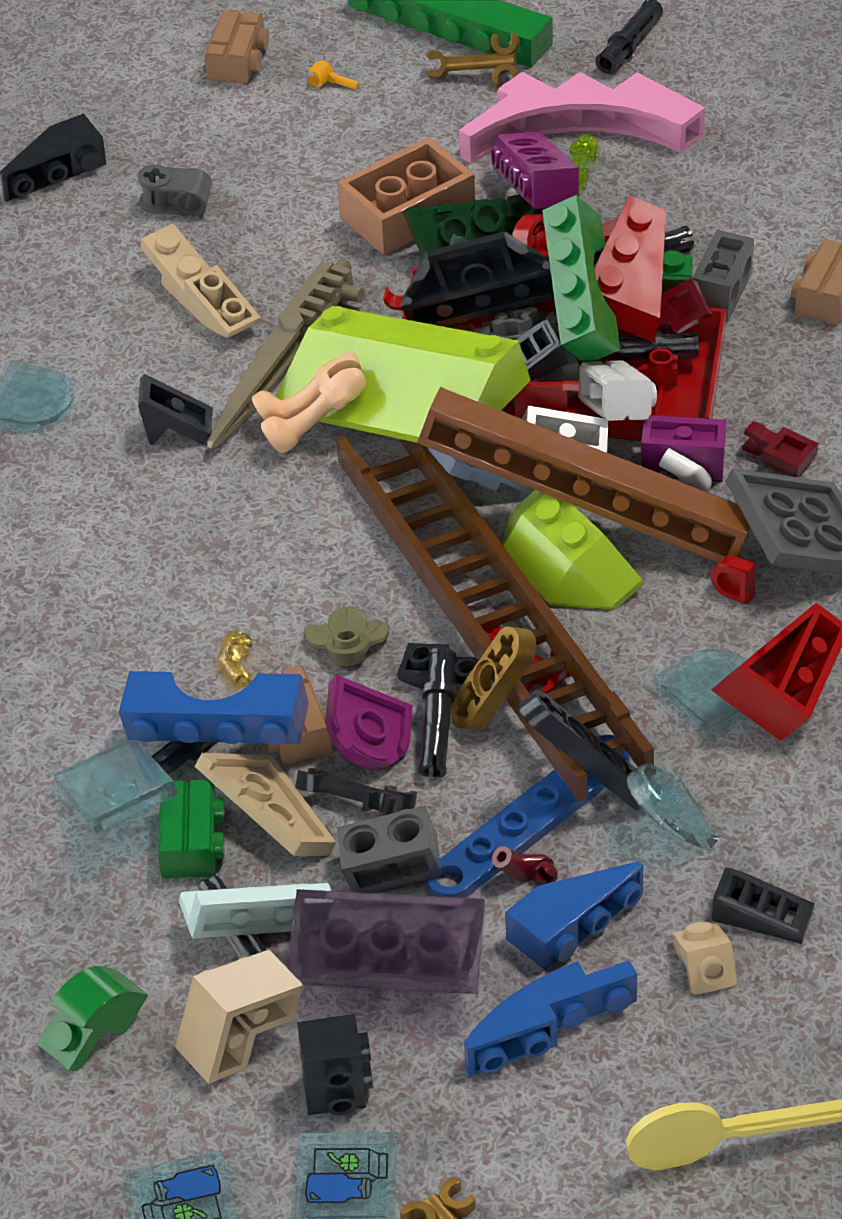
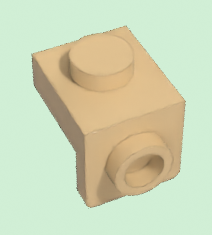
[672,922,737,995]

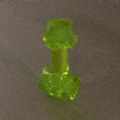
[570,134,599,191]

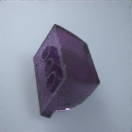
[288,889,486,994]

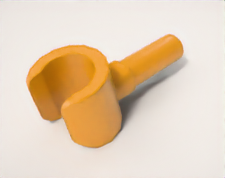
[307,60,360,90]

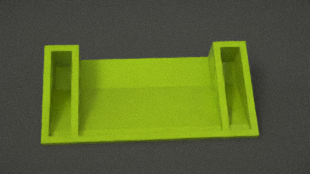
[276,306,530,443]

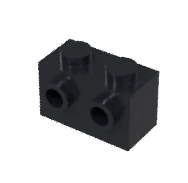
[297,1014,373,1115]

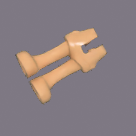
[252,352,367,454]

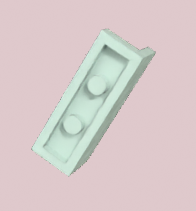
[179,883,334,939]

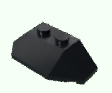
[401,232,554,327]

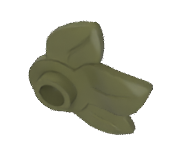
[304,607,389,666]

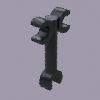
[295,768,418,816]

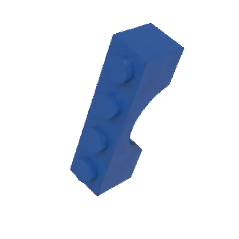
[119,671,309,745]

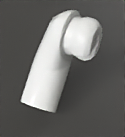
[659,448,712,492]

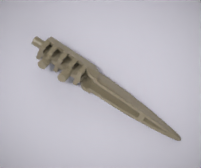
[207,258,365,449]

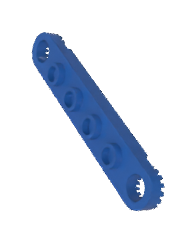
[427,735,631,904]

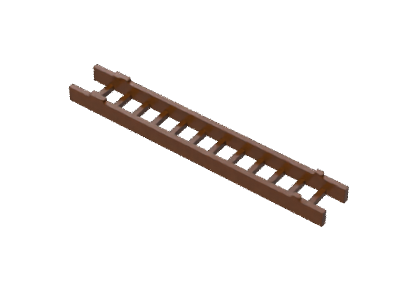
[336,437,654,801]

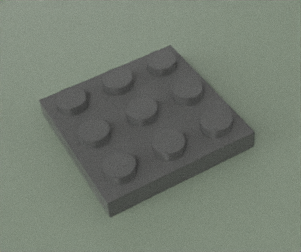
[725,468,842,574]

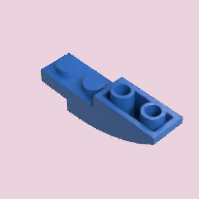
[464,960,637,1076]

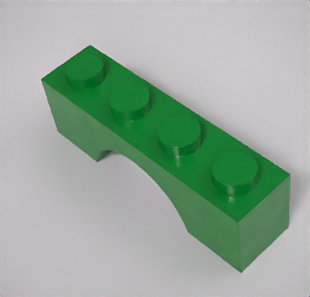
[542,195,621,362]

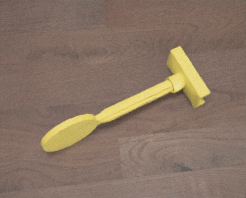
[626,1099,842,1171]

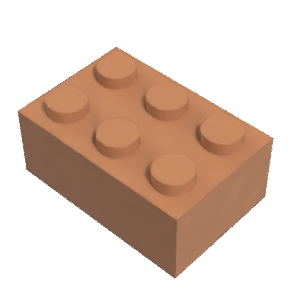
[337,137,475,255]

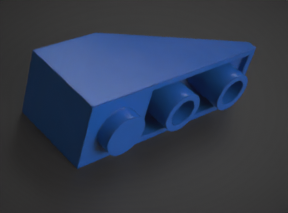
[505,861,644,970]

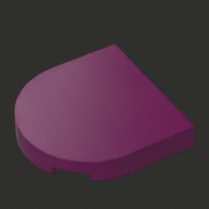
[326,674,413,770]

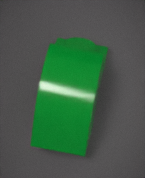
[37,966,148,1071]

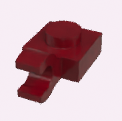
[657,278,713,334]
[742,421,819,477]

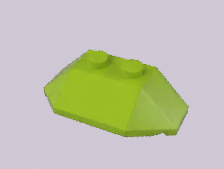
[502,490,645,610]

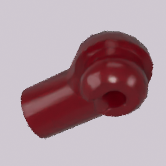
[492,846,558,886]

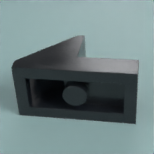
[138,374,213,445]

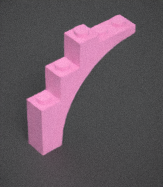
[459,72,705,164]

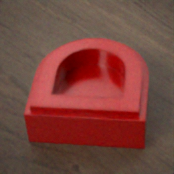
[711,556,756,604]

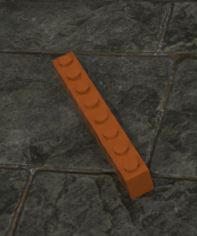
[417,387,749,562]

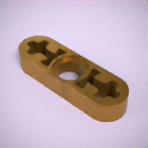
[450,626,536,731]

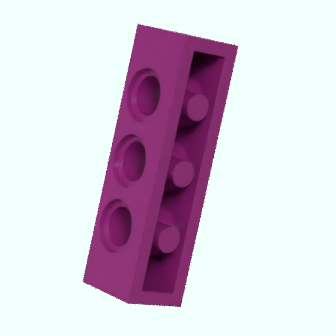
[491,131,579,209]

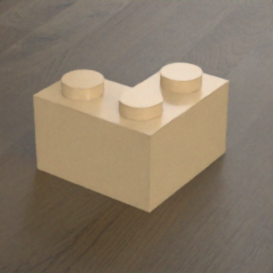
[175,950,303,1084]

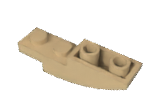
[141,223,261,338]

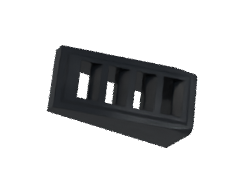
[517,319,569,382]
[712,867,815,944]

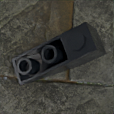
[0,113,107,202]

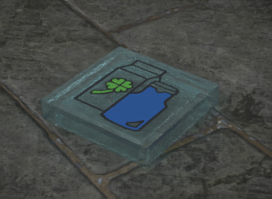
[295,1132,398,1219]
[125,1150,239,1219]

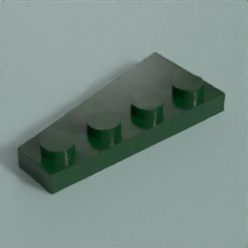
[402,195,546,259]

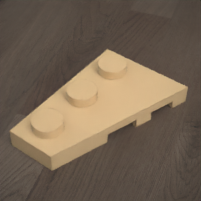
[194,753,336,857]

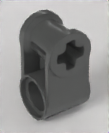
[138,165,212,217]

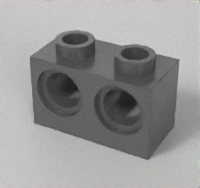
[692,230,754,322]
[337,806,442,895]

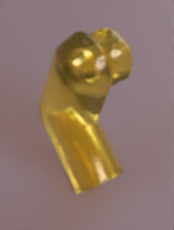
[216,630,253,690]

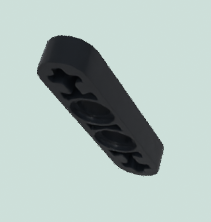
[519,689,656,811]

